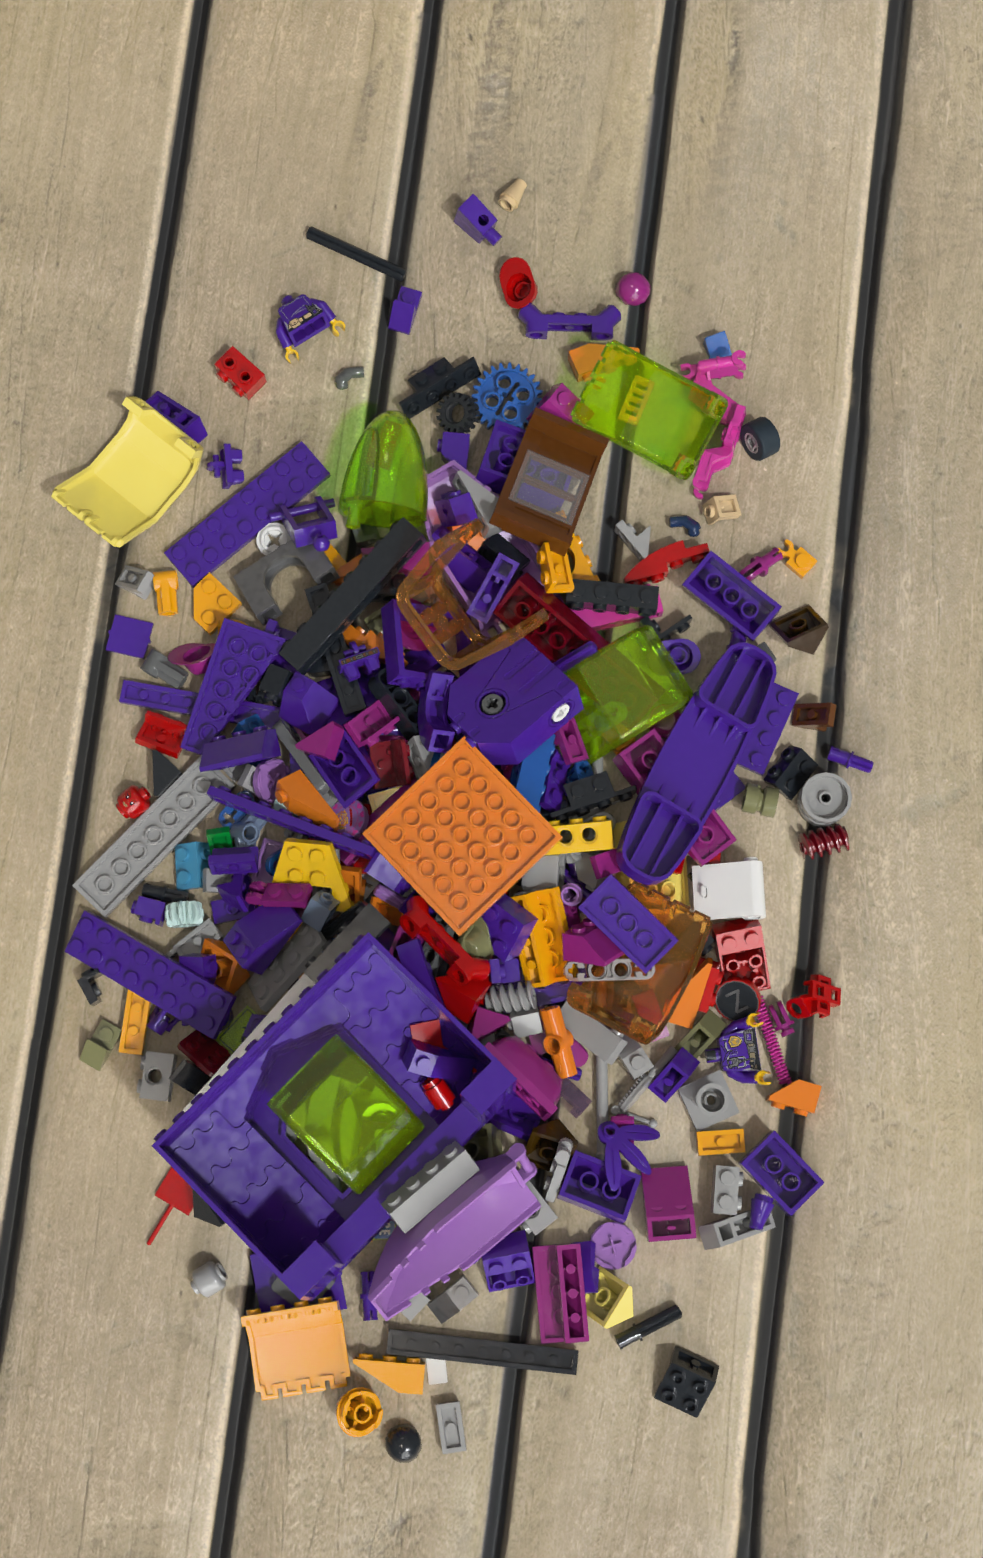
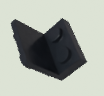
[654,1346,719,1418]

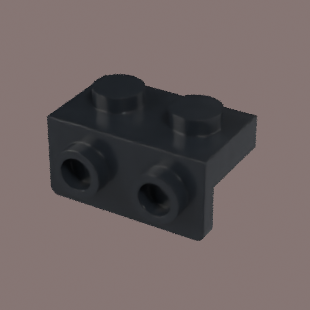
[763,745,818,801]

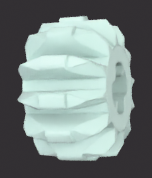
[164,900,204,928]

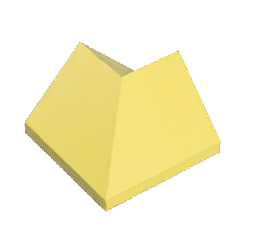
[585,1266,633,1329]

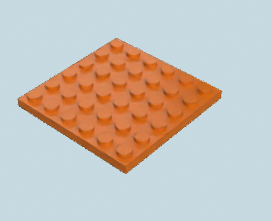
[362,736,563,936]

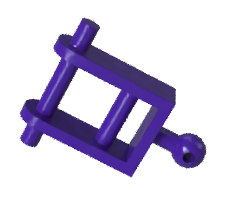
[268,496,338,552]

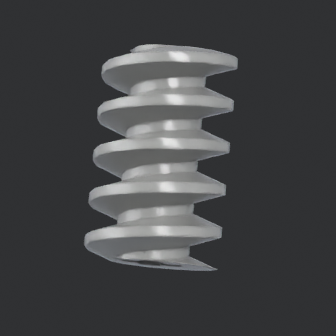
[485,980,537,1014]

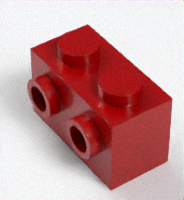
[214,346,267,401]

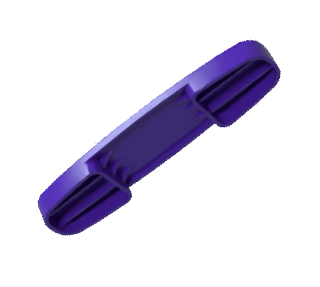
[616,642,777,886]

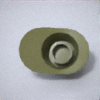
[457,917,494,961]

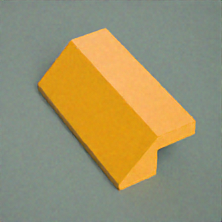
[510,886,579,988]

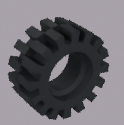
[436,392,480,433]

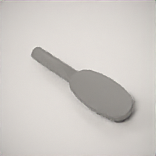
[618,1046,677,1113]

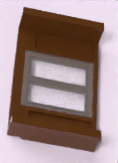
[489,407,610,556]

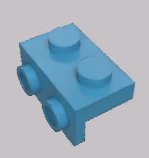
[175,841,211,891]

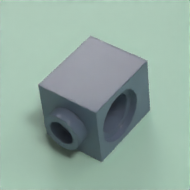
[301,890,340,932]

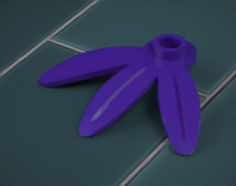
[597,1121,660,1191]

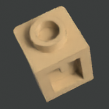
[703,494,741,525]

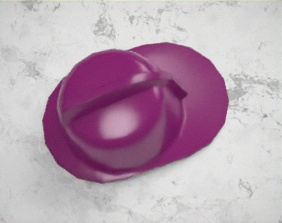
[168,643,215,675]

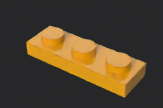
[119,989,151,1055]

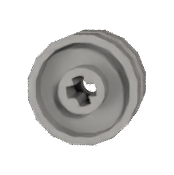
[797,772,852,827]

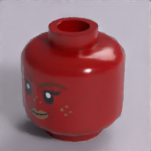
[116,785,151,819]

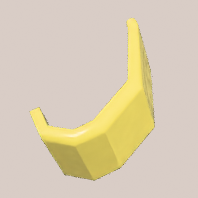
[51,396,203,547]

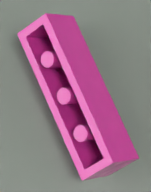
[569,584,663,631]

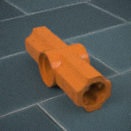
[539,1005,578,1079]

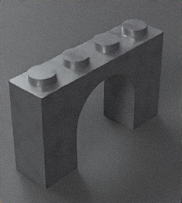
[233,540,340,626]

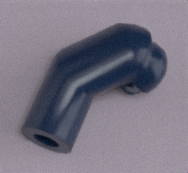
[669,515,701,537]

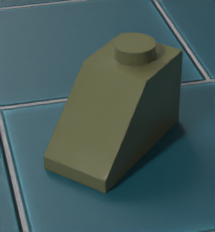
[674,1009,727,1059]

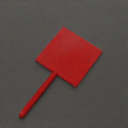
[147,1167,193,1245]

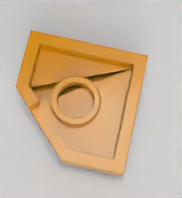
[194,572,242,636]

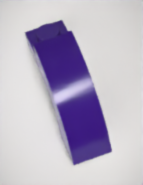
[418,670,455,753]

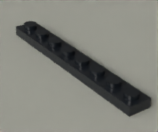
[386,1328,579,1375]

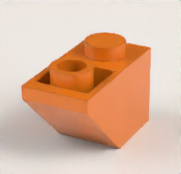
[766,1079,822,1117]

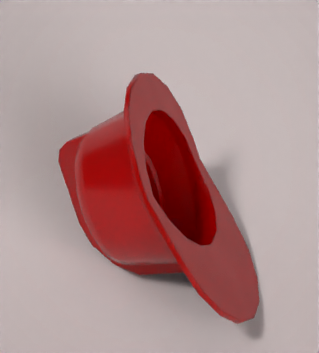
[499,257,538,309]

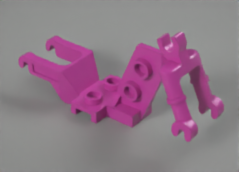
[680,350,746,500]

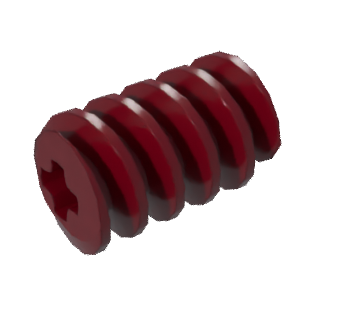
[798,824,850,860]

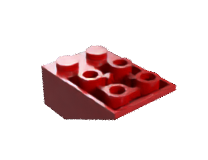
[711,918,771,991]

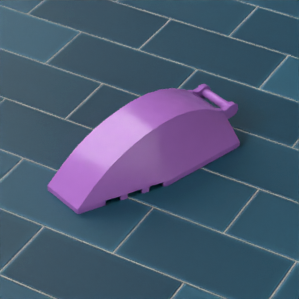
[368,1143,541,1321]

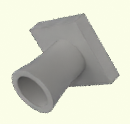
[678,1070,740,1132]

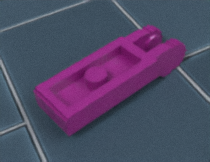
[245,881,313,908]

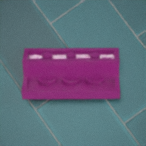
[532,1243,589,1344]

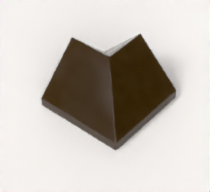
[769,604,829,655]
[525,1118,578,1176]

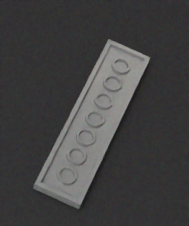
[72,755,236,918]

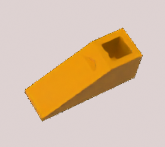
[353,1353,426,1395]

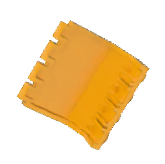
[241,1296,351,1401]

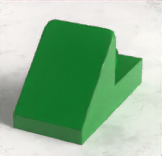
[206,826,235,855]

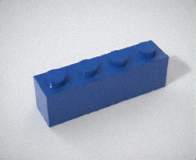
[509,734,555,812]

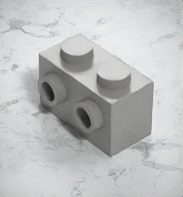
[710,1165,743,1215]

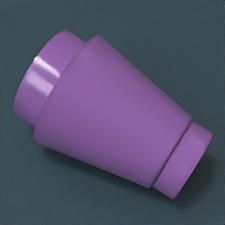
[560,883,583,906]

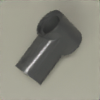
[140,649,189,689]

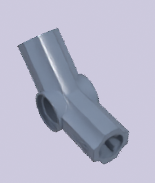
[231,800,267,847]

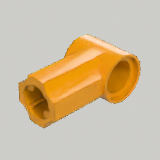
[153,570,179,616]

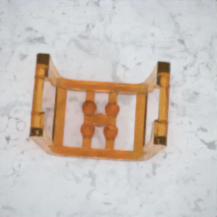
[396,518,549,670]

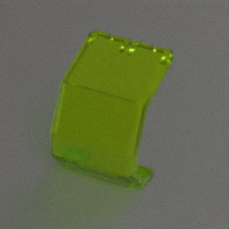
[570,340,728,480]
[564,624,693,765]
[267,1034,425,1194]

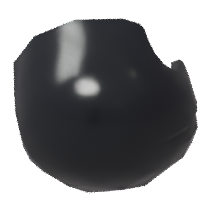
[385,1424,422,1463]

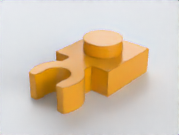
[777,539,817,579]

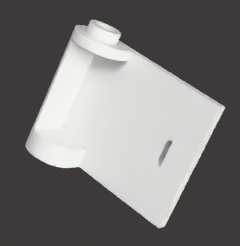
[692,857,766,921]

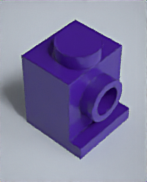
[131,896,167,927]

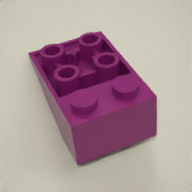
[641,1165,696,1242]

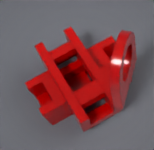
[786,974,841,1019]

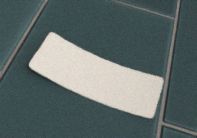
[426,1358,448,1385]

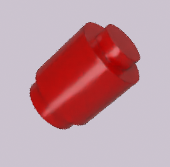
[421,1077,455,1111]

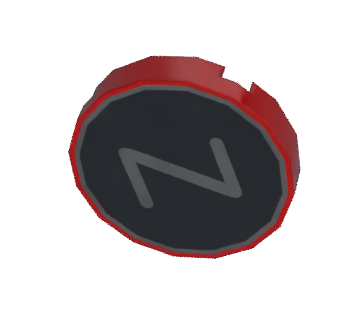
[715,977,762,1021]

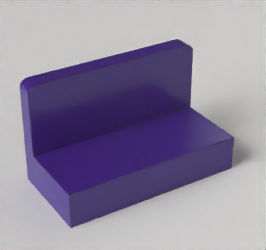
[208,846,259,875]

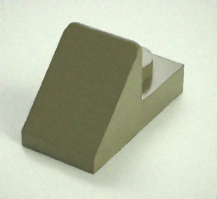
[79,1019,122,1071]

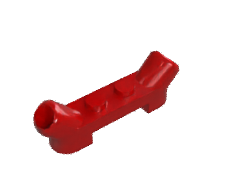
[399,895,490,986]

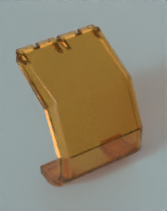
[567,880,713,1045]

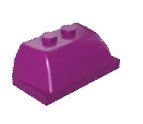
[484,1035,562,1121]

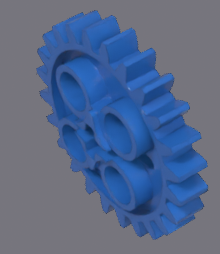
[472,362,543,430]

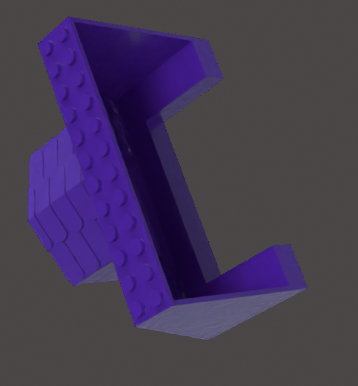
[152,932,517,1301]

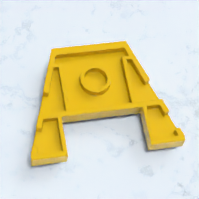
[272,838,354,912]

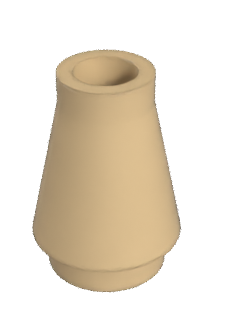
[498,178,527,212]

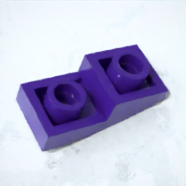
[571,1241,599,1294]

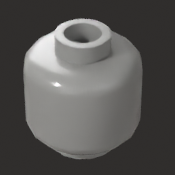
[190,1261,228,1297]

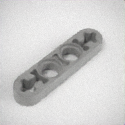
[563,959,655,981]

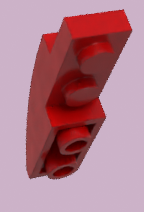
[623,540,710,585]

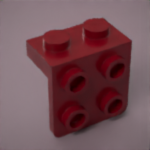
[366,738,413,789]
[177,1030,231,1077]

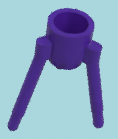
[147,1006,180,1035]

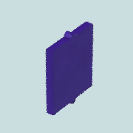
[105,614,154,659]

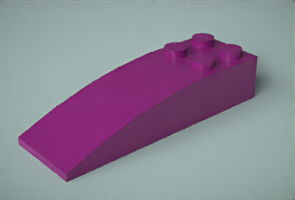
[612,728,737,867]

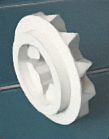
[256,523,292,556]

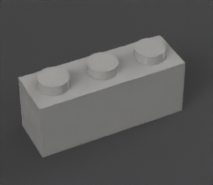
[561,999,628,1065]

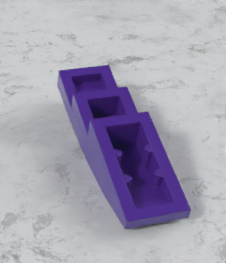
[396,939,446,1008]

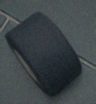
[740,417,780,461]

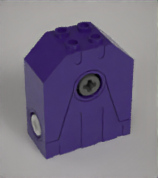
[447,630,584,765]

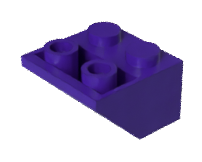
[482,1230,535,1292]

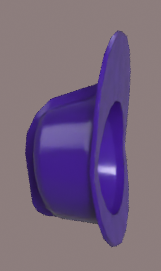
[646,639,701,677]

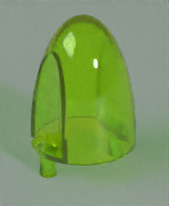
[338,410,428,529]

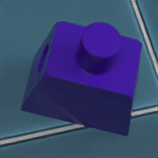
[453,194,502,246]

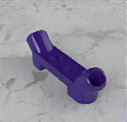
[518,303,621,341]

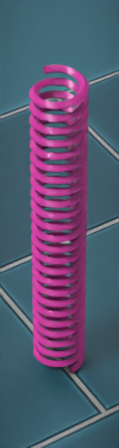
[756,995,792,1084]

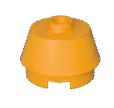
[336,1387,383,1437]

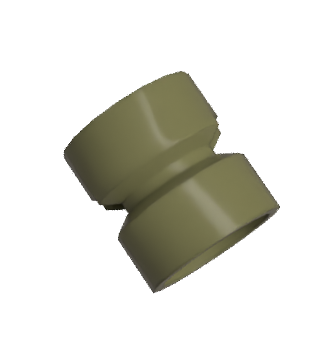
[741,782,779,818]

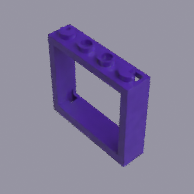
[381,599,475,691]

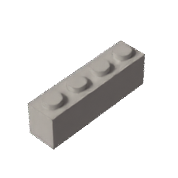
[381,1141,480,1234]

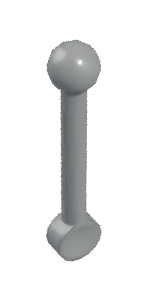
[611,1105,658,1128]

